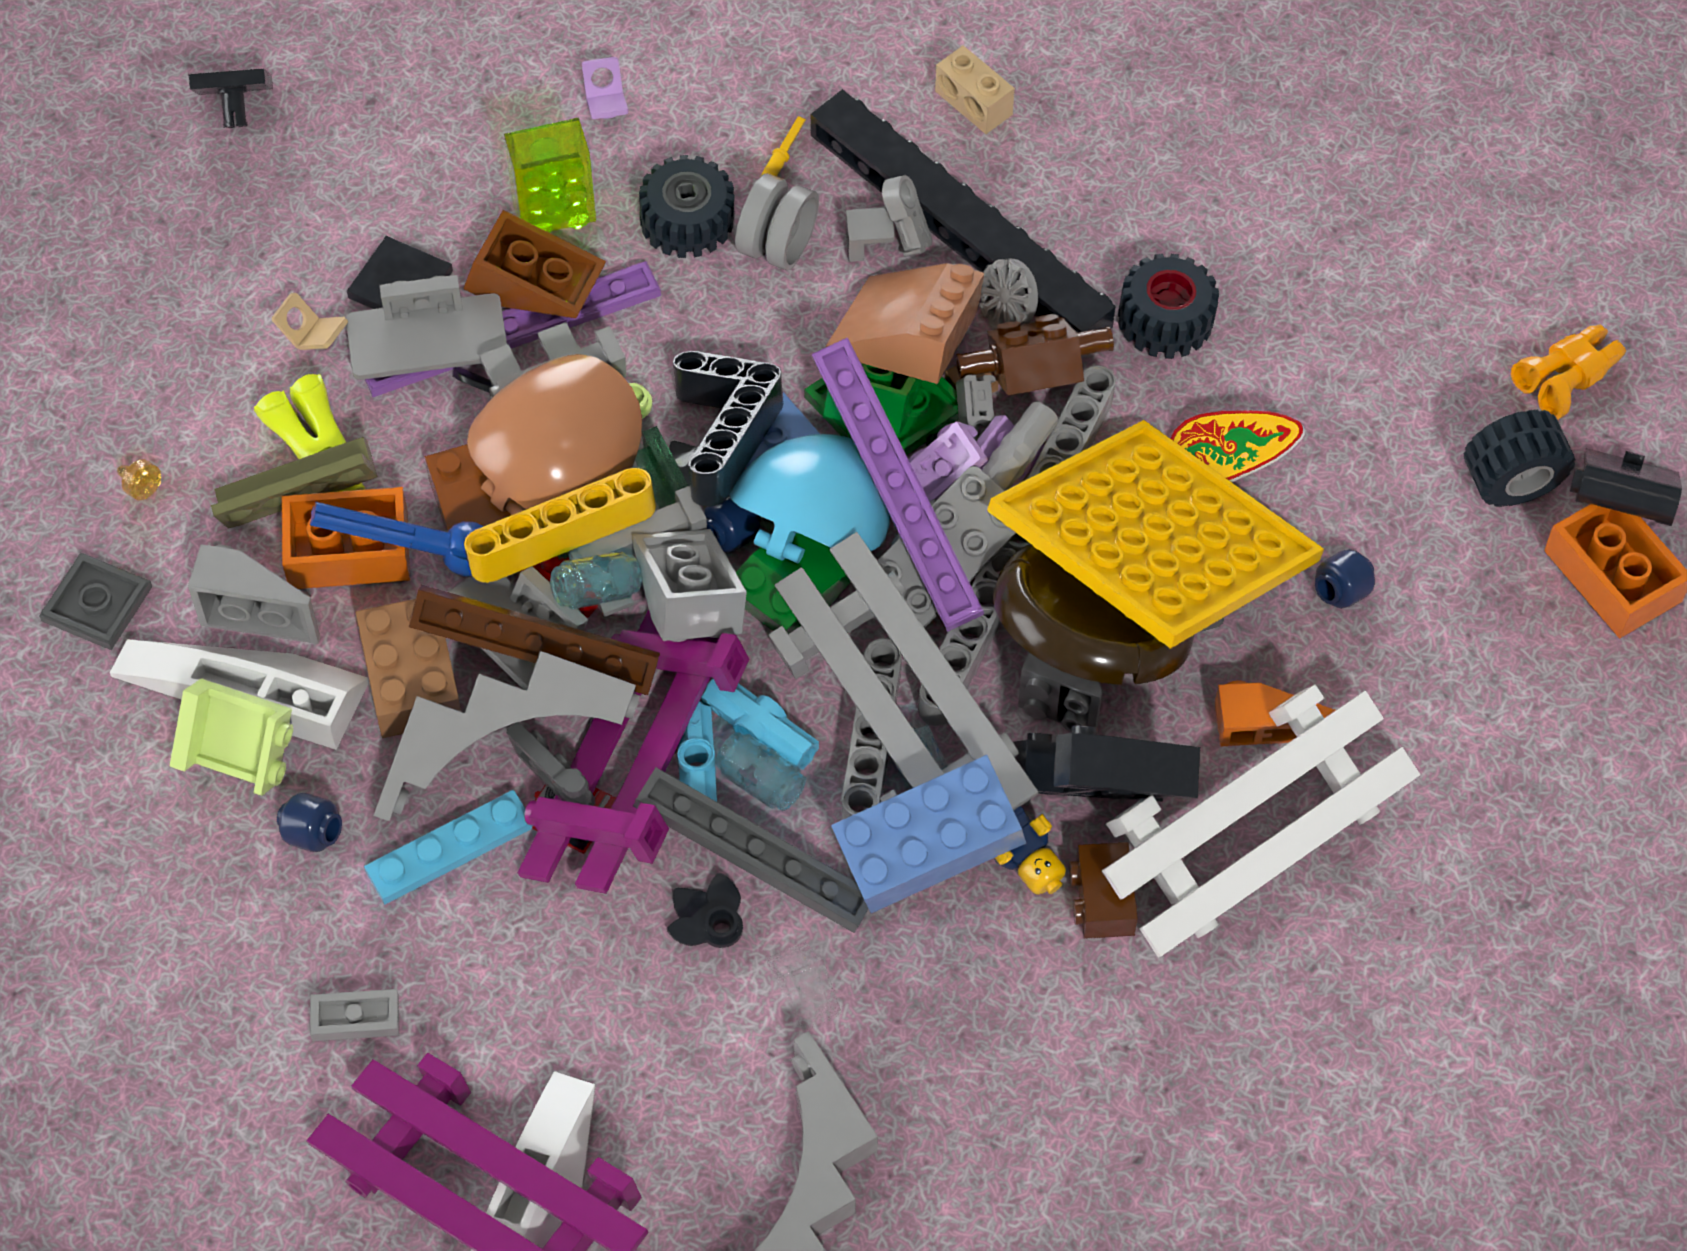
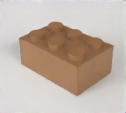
[355,599,461,739]

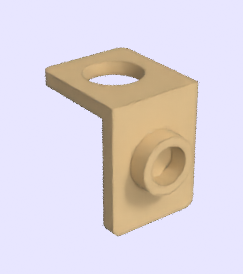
[272,293,348,350]

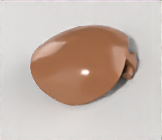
[467,354,642,515]

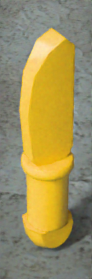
[760,116,806,177]

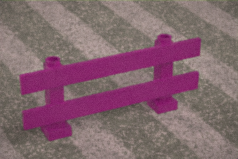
[517,609,750,894]
[306,1053,649,1251]

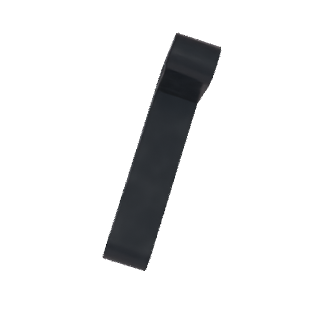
[673,351,784,507]

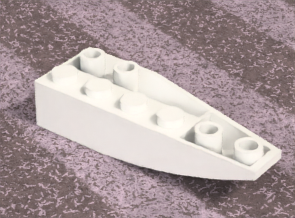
[110,639,369,750]
[470,1071,595,1251]

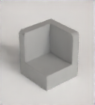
[846,207,895,262]

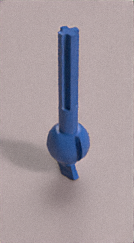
[310,502,484,577]

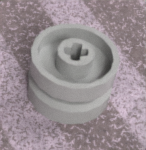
[735,173,819,271]

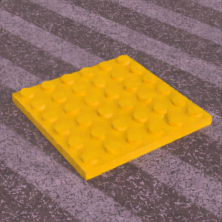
[987,420,1324,649]

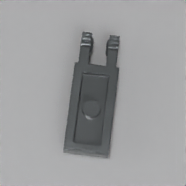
[506,722,596,806]

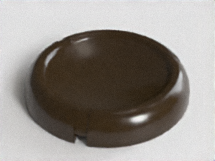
[993,544,1194,685]

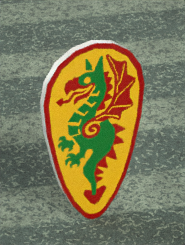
[1170,410,1305,482]

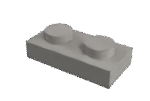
[310,989,400,1041]

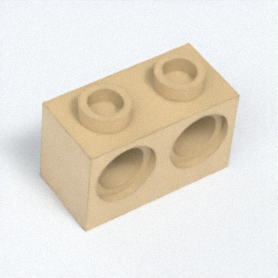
[935,45,1015,134]

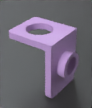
[582,57,628,119]

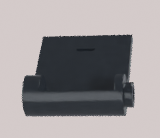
[1570,448,1682,526]

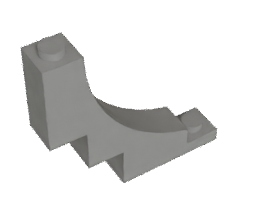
[373,651,640,821]
[755,1031,878,1251]

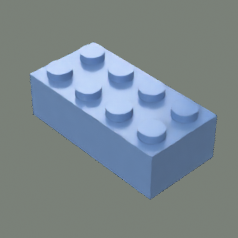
[831,755,1026,913]

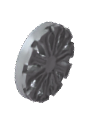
[979,258,1038,329]

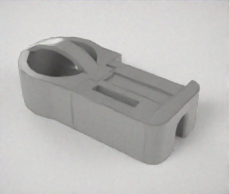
[882,175,932,257]
[956,375,996,441]

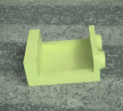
[169,679,293,796]

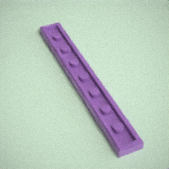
[365,261,661,397]
[812,337,984,632]

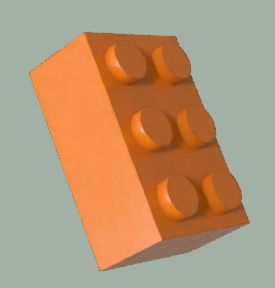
[282,487,410,589]
[1544,504,1687,639]

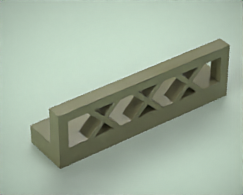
[211,437,378,529]

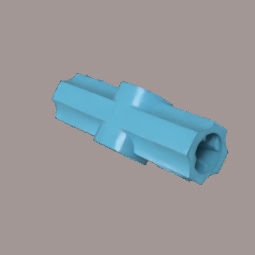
[701,679,819,772]
[677,702,717,802]

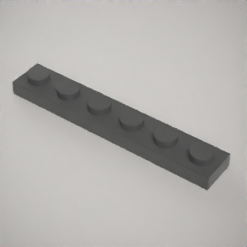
[633,767,868,933]

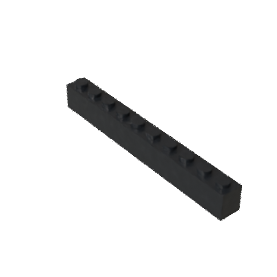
[810,89,1116,333]

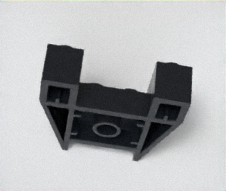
[1013,726,1201,802]

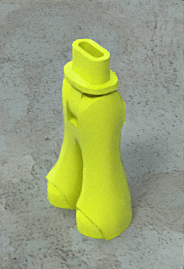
[254,374,366,492]

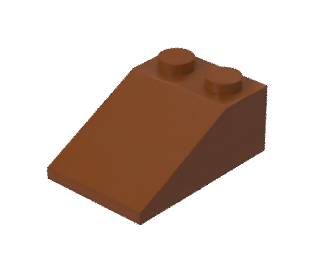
[463,210,606,318]
[424,444,511,532]

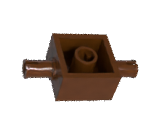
[956,314,1114,395]

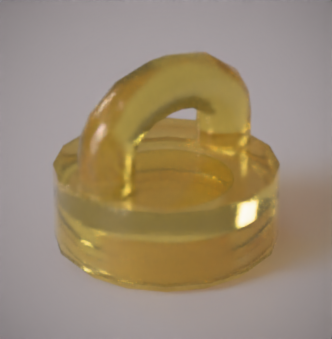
[116,459,161,501]

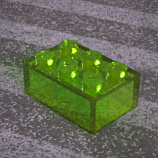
[504,117,596,233]

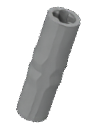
[982,402,1058,491]

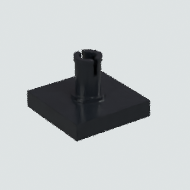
[188,68,273,128]

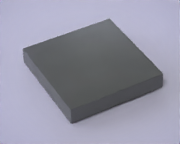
[39,553,152,650]

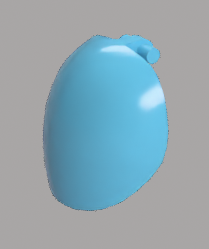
[729,434,891,564]

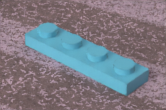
[364,789,533,905]

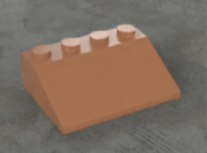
[825,263,984,384]

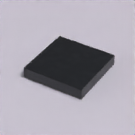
[347,236,453,309]

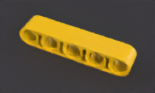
[464,468,656,583]

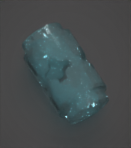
[550,551,642,609]
[715,732,806,811]

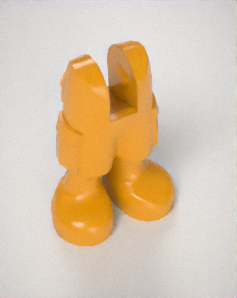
[1511,324,1626,420]

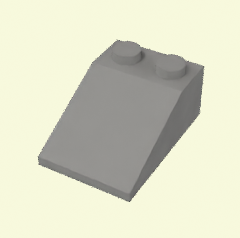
[632,529,746,642]
[188,544,320,644]

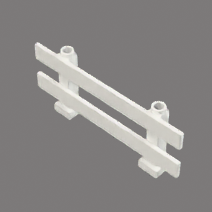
[1102,684,1420,957]

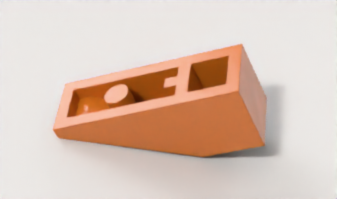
[1215,680,1336,747]

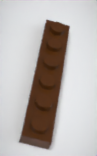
[409,584,660,695]

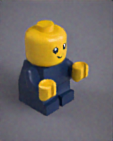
[994,806,1066,895]

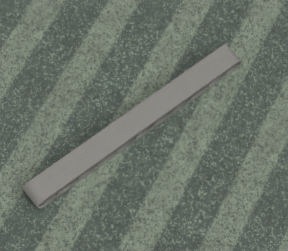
[918,365,1116,726]

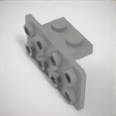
[346,275,507,380]
[877,466,1017,628]
[448,566,588,690]

